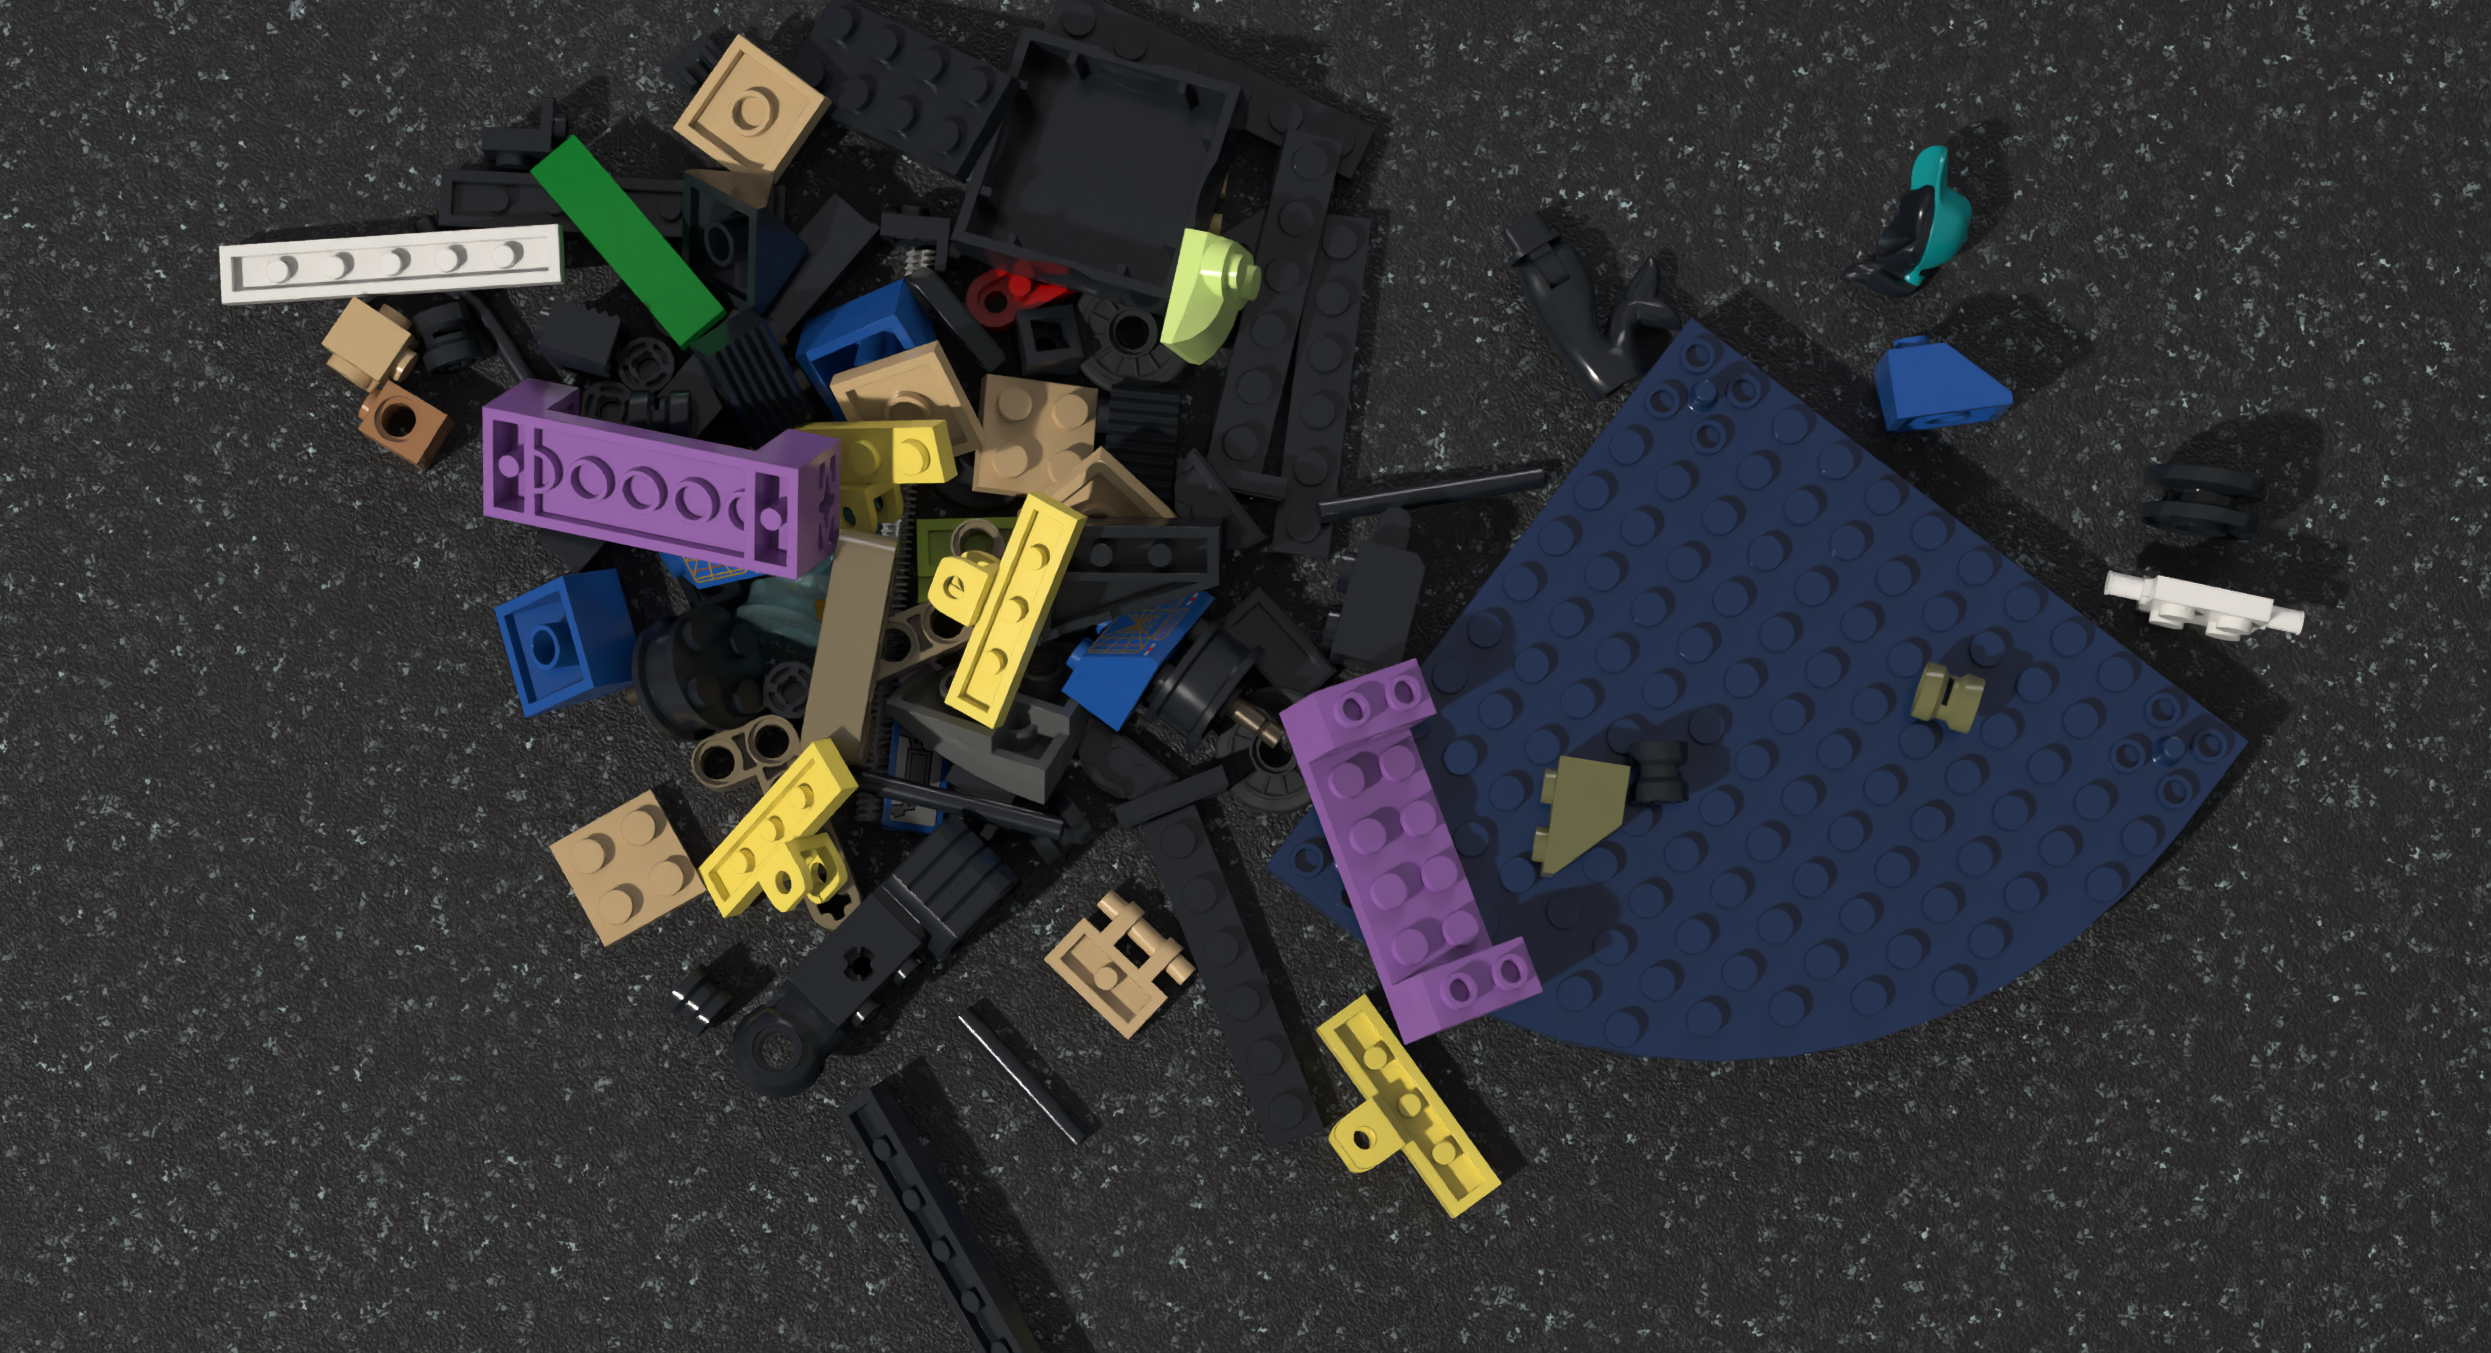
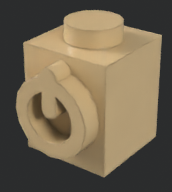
[321,296,420,393]

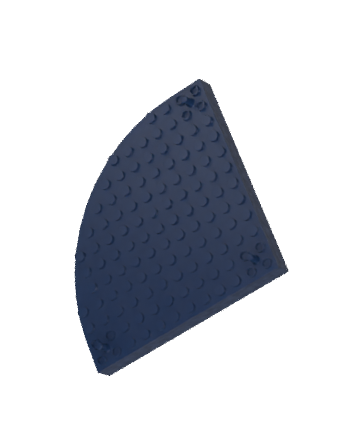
[1265,317,2249,1063]

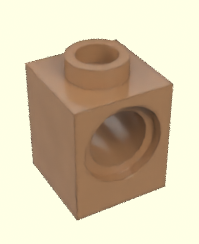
[358,380,456,472]

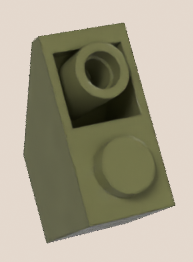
[1531,755,1631,878]

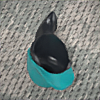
[1840,145,1972,298]

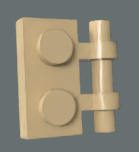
[1044,889,1196,1040]

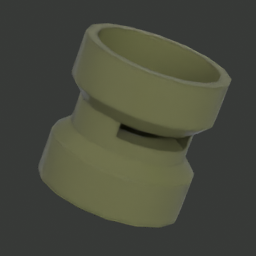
[1910,660,1985,734]

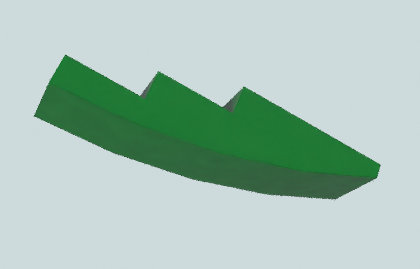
[530,134,728,351]

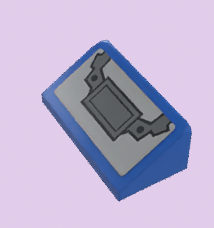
[882,719,950,834]

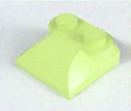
[1160,228,1261,365]

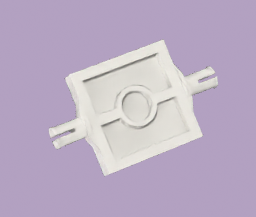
[2104,570,2305,641]

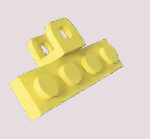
[749,420,958,534]
[928,491,1088,729]
[697,738,859,918]
[1316,994,1502,1219]

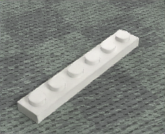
[219,224,566,306]

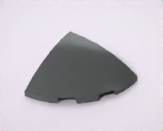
[885,636,1096,805]

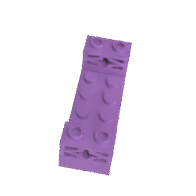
[482,378,841,580]
[1279,658,1543,1045]

